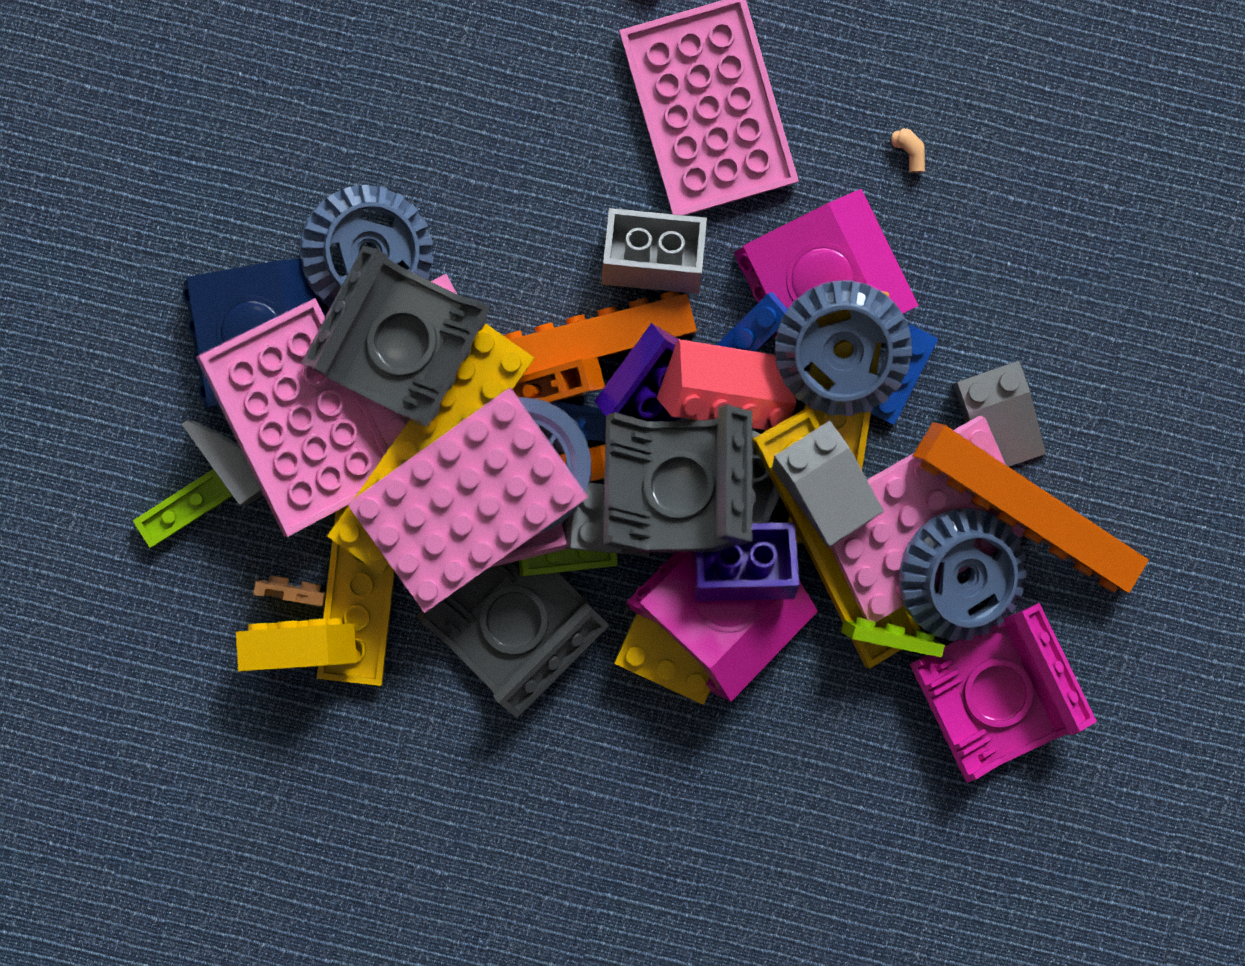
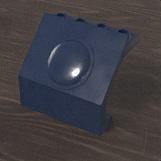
[183,259,329,409]

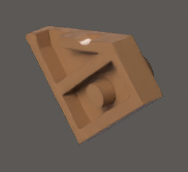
[253,575,326,606]

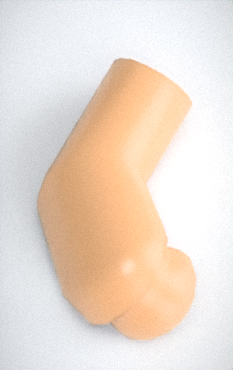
[891,128,925,173]

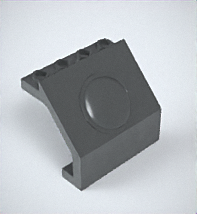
[301,246,490,427]
[603,404,752,553]
[416,561,610,718]

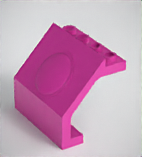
[733,189,919,339]
[626,552,818,702]
[910,603,1097,783]

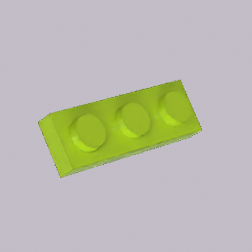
[133,469,233,548]
[519,549,618,576]
[841,617,945,658]

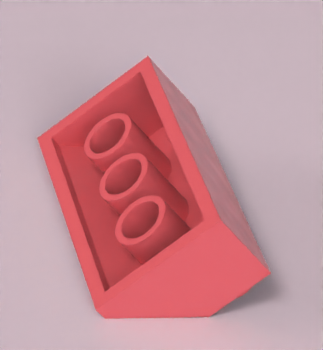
[657,339,796,430]

